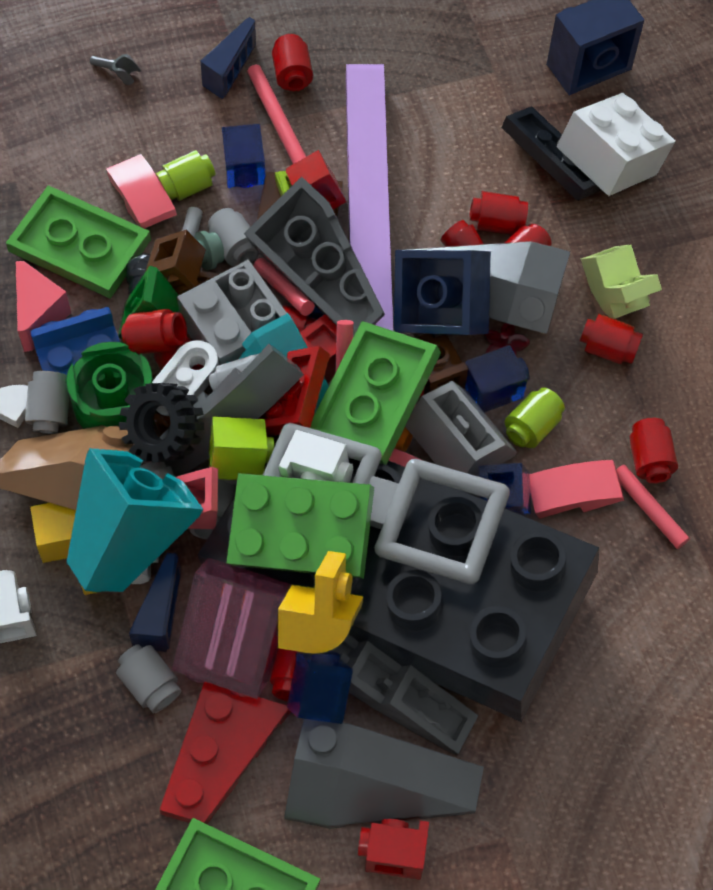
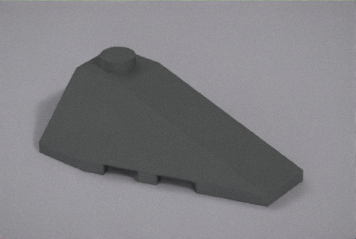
[244,177,385,337]
[405,241,571,334]
[284,714,484,829]

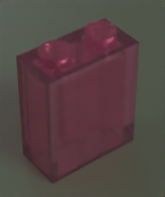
[172,557,291,699]

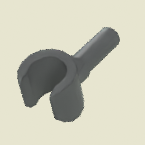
[90,54,141,85]

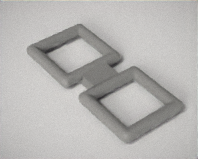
[263,423,510,584]

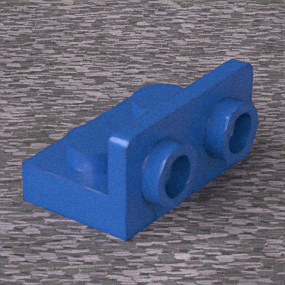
[30,307,120,375]

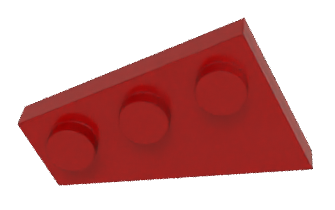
[159,681,291,824]

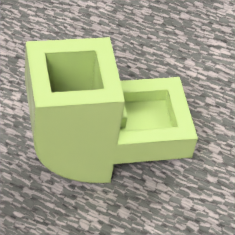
[581,245,662,319]

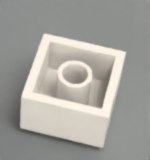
[556,93,676,196]

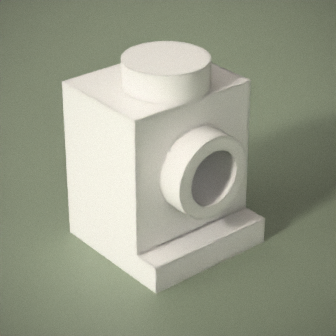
[278,430,353,483]
[0,570,37,643]

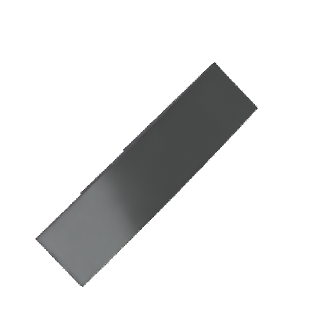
[159,343,304,477]
[295,634,478,754]

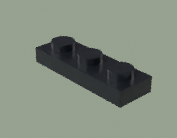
[501,106,601,201]

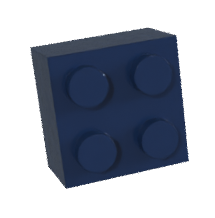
[546,0,644,95]
[394,250,491,335]

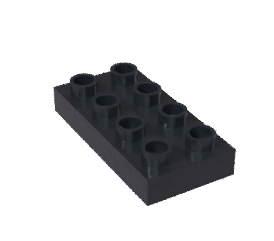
[198,435,599,722]

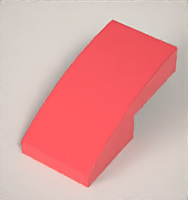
[106,154,177,229]
[526,460,624,519]

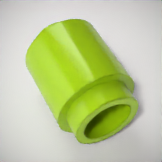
[155,150,216,201]
[504,388,565,448]

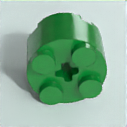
[66,342,153,429]

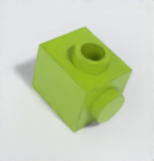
[208,417,274,480]

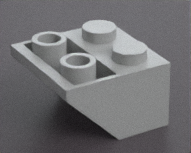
[177,259,287,365]
[405,381,517,477]

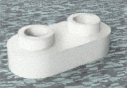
[152,340,219,416]

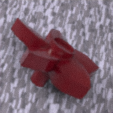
[483,323,530,366]

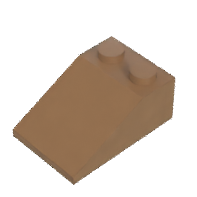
[0,425,140,510]

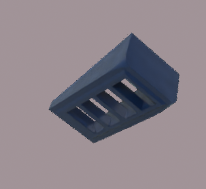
[200,17,256,99]
[129,553,181,652]

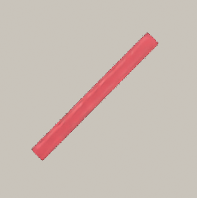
[247,64,306,164]

